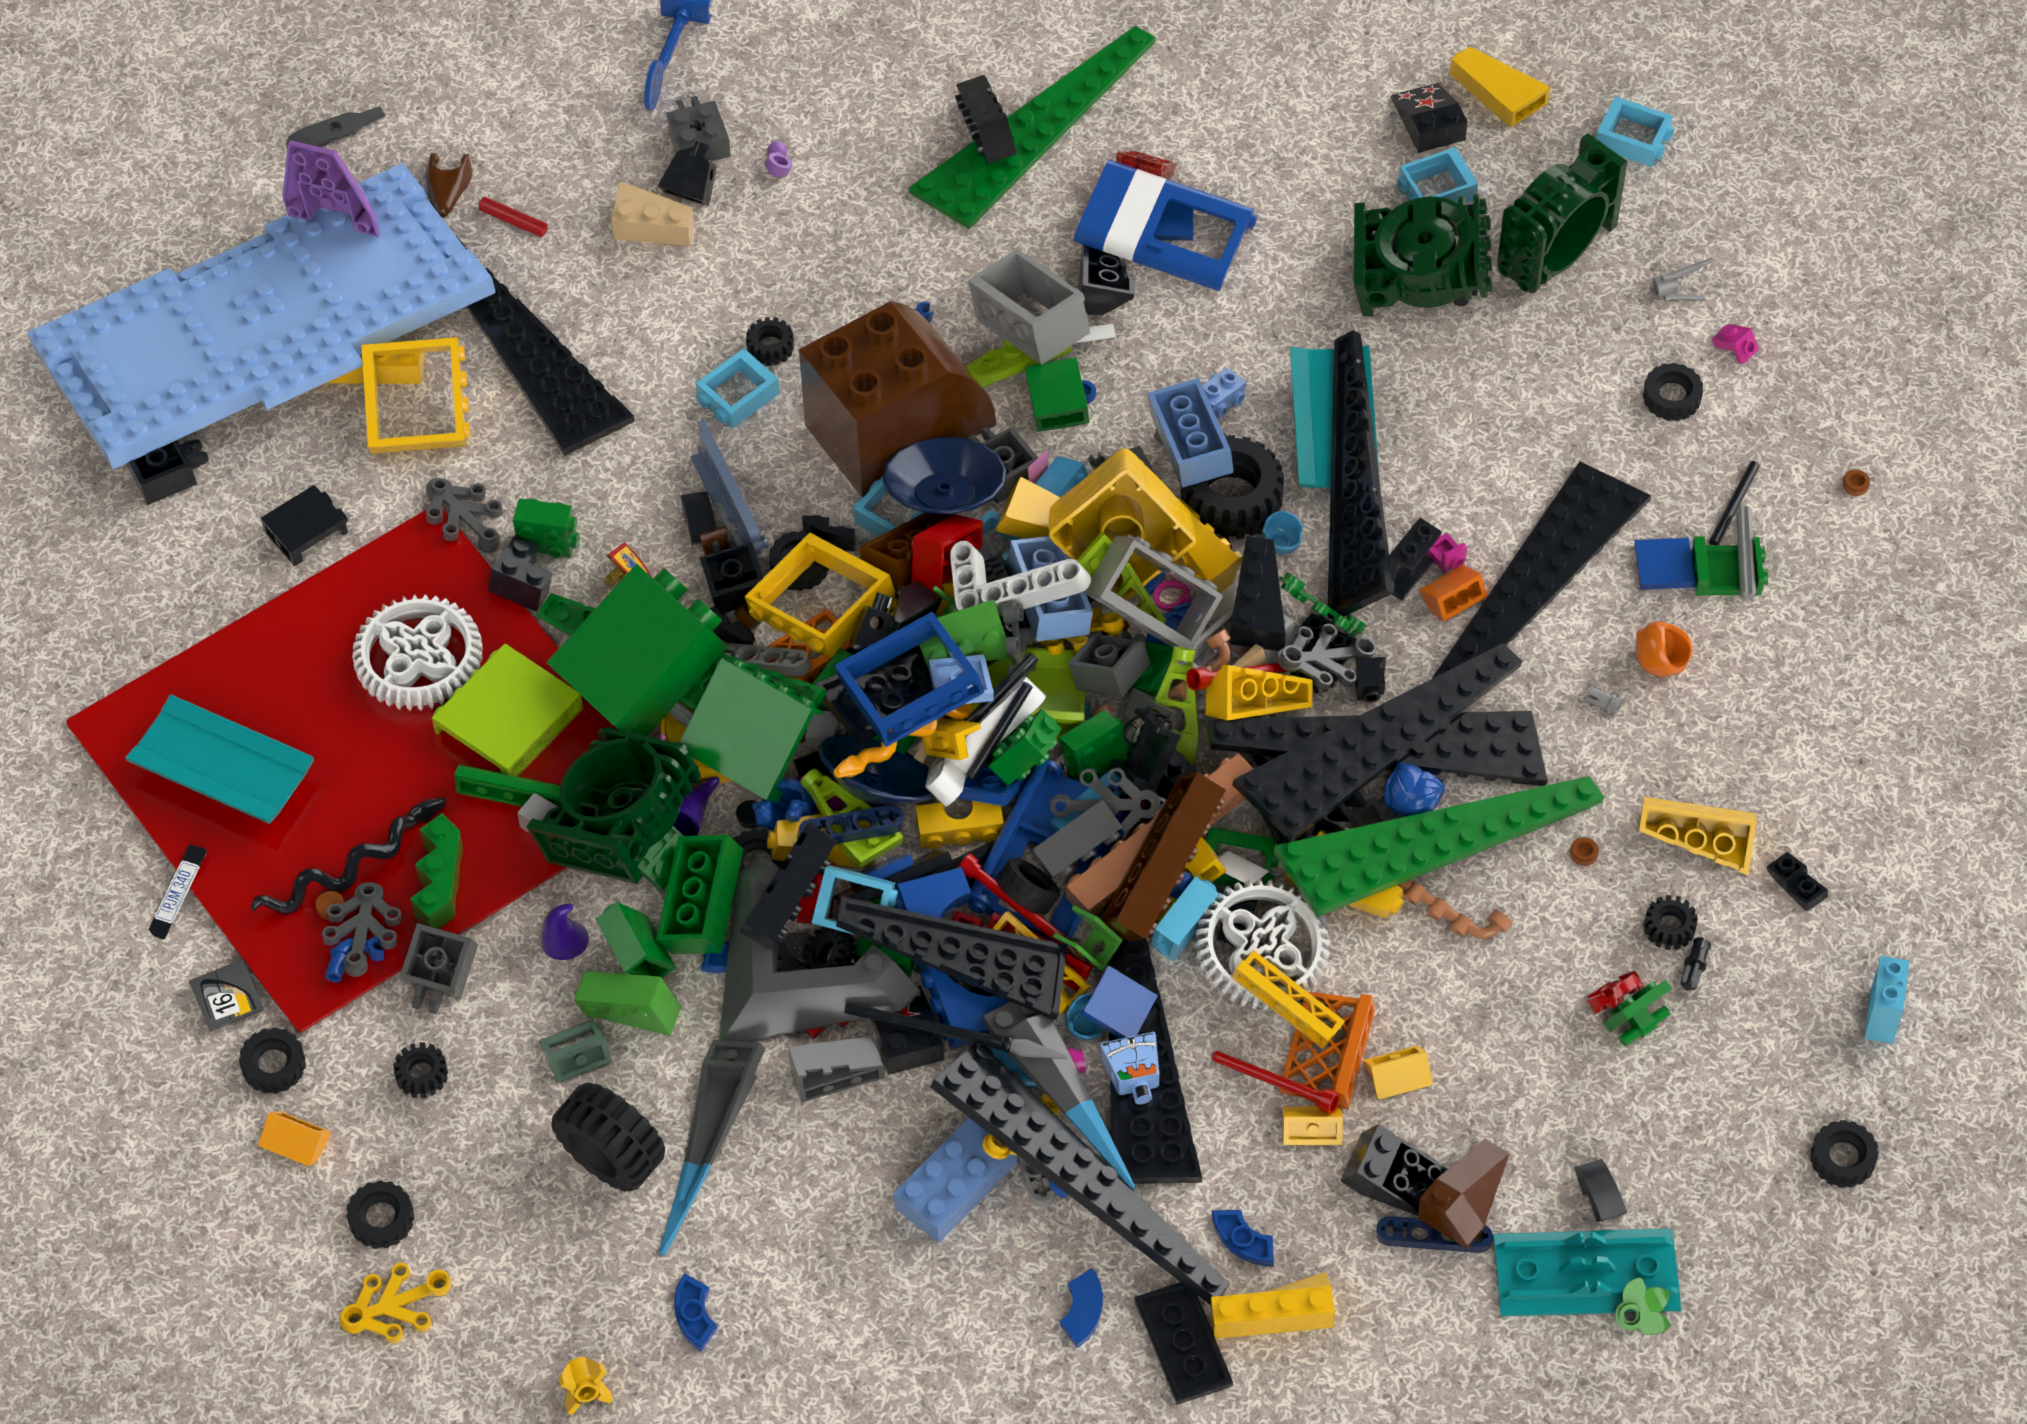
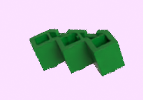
[410,813,464,929]

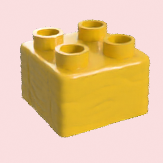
[1048,448,1196,601]

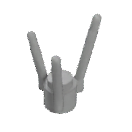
[1653,258,1714,302]

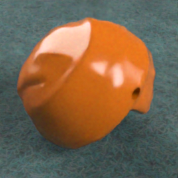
[1635,621,1693,677]

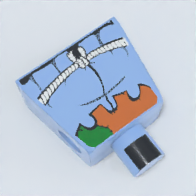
[1101,1032,1159,1104]

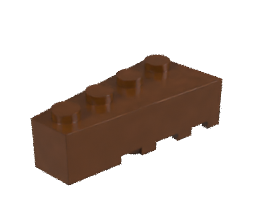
[860,513,954,592]

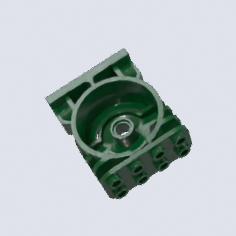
[1497,133,1628,293]
[1354,194,1492,317]
[526,727,701,884]

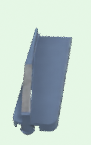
[690,420,769,555]

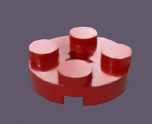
[1586,970,1644,1014]

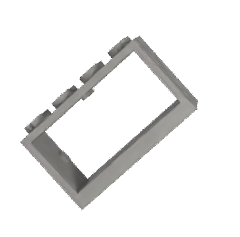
[968,249,1090,365]
[1083,534,1223,649]

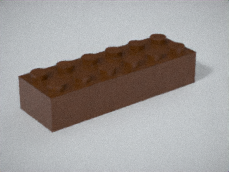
[1101,772,1226,941]

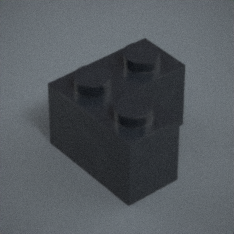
[488,535,553,612]

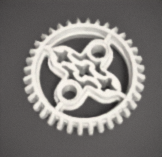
[352,594,483,711]
[1195,879,1330,1010]

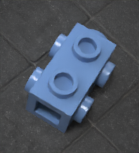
[1202,368,1247,419]

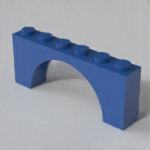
[894,867,1011,1049]

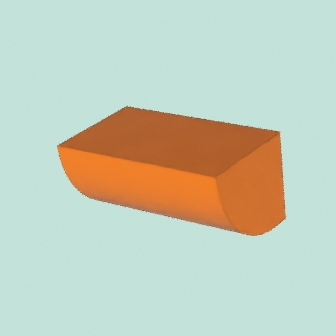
[1419,565,1488,622]

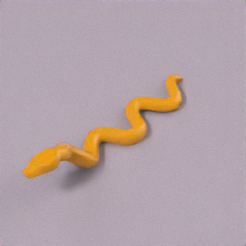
[834,703,973,778]

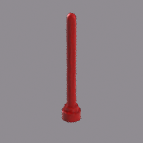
[1186,662,1289,691]
[958,853,1071,944]
[1212,1051,1340,1115]

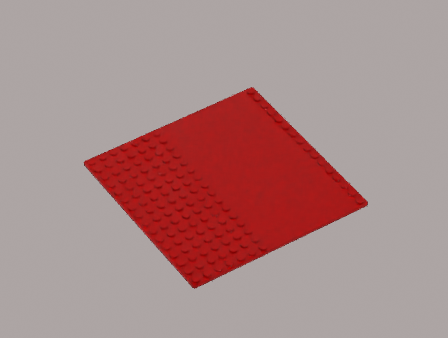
[66,507,618,1032]

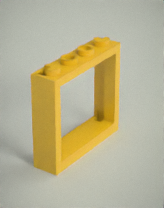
[361,337,471,454]
[745,533,895,658]

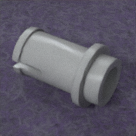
[1585,686,1623,715]

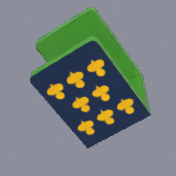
[1053,905,1123,971]

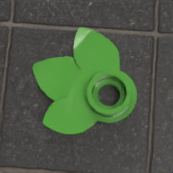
[1615,1277,1671,1335]

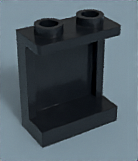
[261,485,348,567]
[1389,517,1442,601]
[1109,707,1181,793]

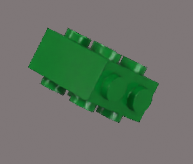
[513,498,580,558]
[988,709,1061,785]
[1059,710,1129,782]

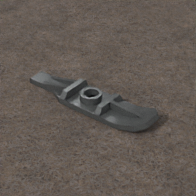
[286,106,385,146]

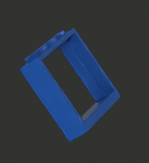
[834,612,985,747]

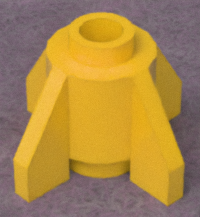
[558,1357,613,1415]

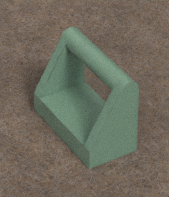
[539,1019,612,1083]

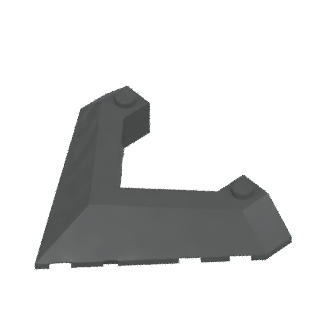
[719,856,921,1042]

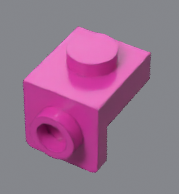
[1712,323,1759,364]
[1427,533,1468,573]

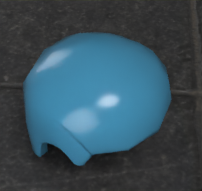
[1262,511,1303,555]
[1065,993,1105,1041]

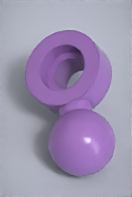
[765,141,792,177]

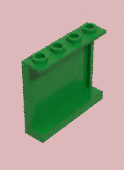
[680,657,823,802]

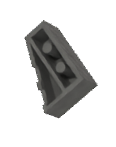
[1030,799,1122,879]
[788,1036,885,1103]

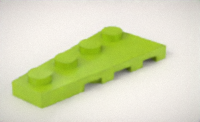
[966,340,1073,387]

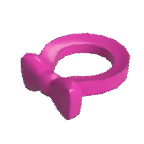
[1153,580,1192,611]

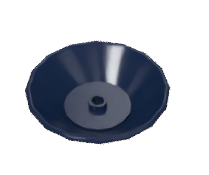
[882,437,1007,515]
[818,735,935,808]

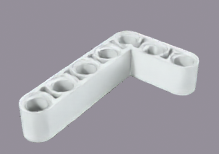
[950,541,1091,616]
[925,676,1046,806]

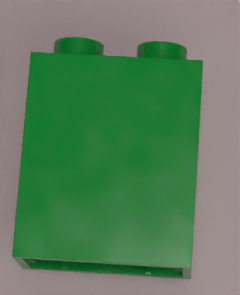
[546,564,728,736]

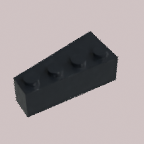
[955,74,1017,164]
[1230,536,1286,651]
[740,823,837,950]

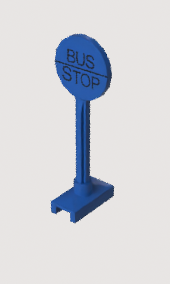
[644,0,712,111]

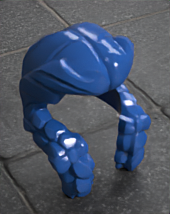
[1384,761,1445,817]
[752,778,816,831]

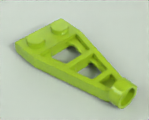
[1072,533,1166,624]
[1156,647,1200,763]
[800,769,904,869]

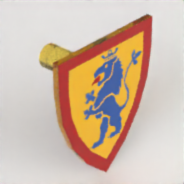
[603,542,652,587]

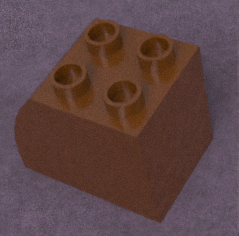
[799,301,996,497]

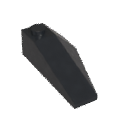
[1078,244,1135,316]

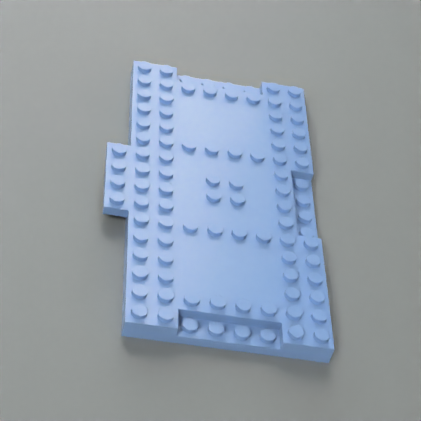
[27,163,496,469]

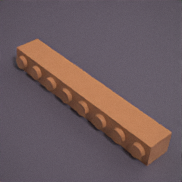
[1066,753,1253,916]

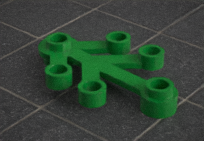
[1279,572,1367,637]

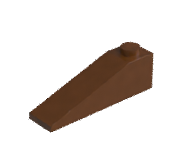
[1418,1139,1510,1248]

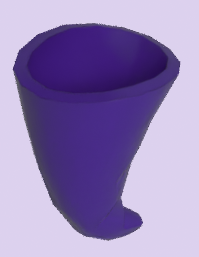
[673,777,719,836]
[541,904,589,960]

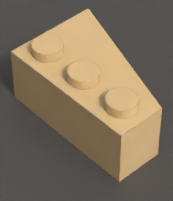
[611,181,694,246]

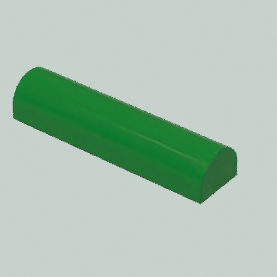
[454,765,562,807]

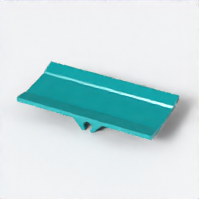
[1290,345,1380,488]
[125,694,314,824]
[1493,1228,1681,1317]

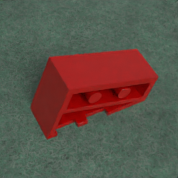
[911,514,983,595]

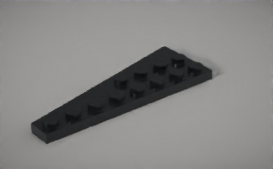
[836,897,1067,1020]

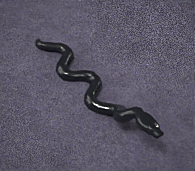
[251,797,446,915]

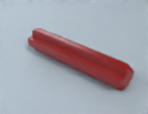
[478,197,548,237]

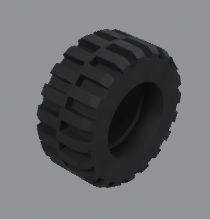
[1181,435,1284,539]
[551,1082,665,1192]

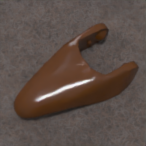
[426,153,473,217]

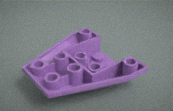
[282,140,380,237]

